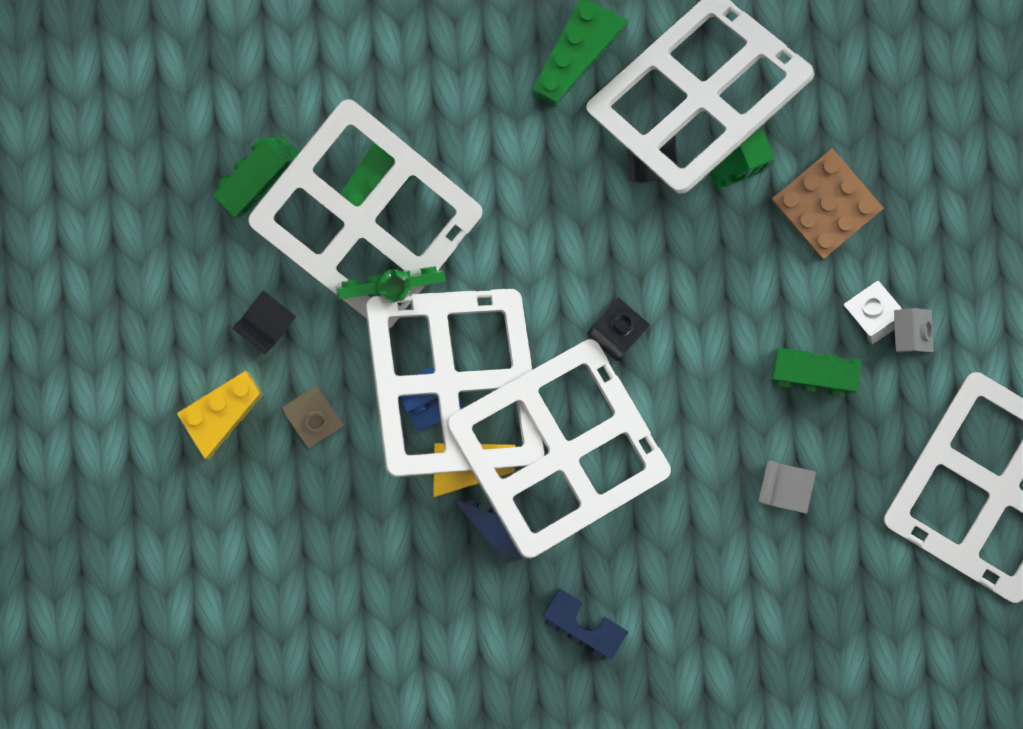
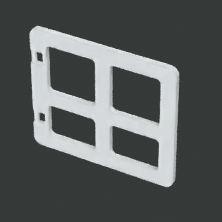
[587,0,814,193]
[249,99,482,329]
[366,289,544,477]
[447,339,671,558]
[884,372,1023,603]

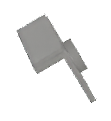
[894,308,934,353]
[759,461,817,514]

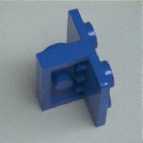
[400,366,465,432]

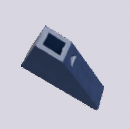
[457,497,533,560]

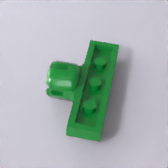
[335,266,446,302]

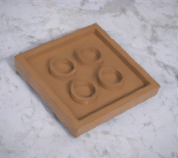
[771,148,884,260]

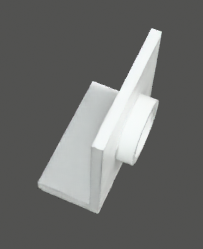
[843,281,902,345]

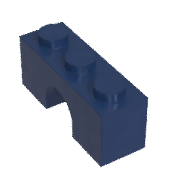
[542,588,628,660]

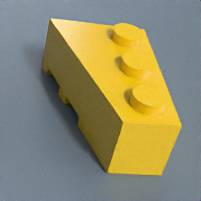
[177,371,263,460]
[434,443,515,497]

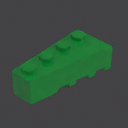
[532,0,629,107]

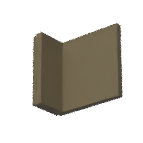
[282,385,344,449]

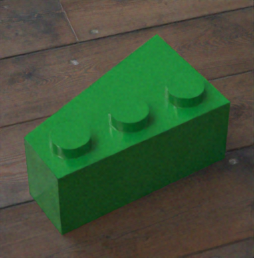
[709,129,775,191]
[213,136,299,218]
[340,142,415,206]
[770,348,862,398]

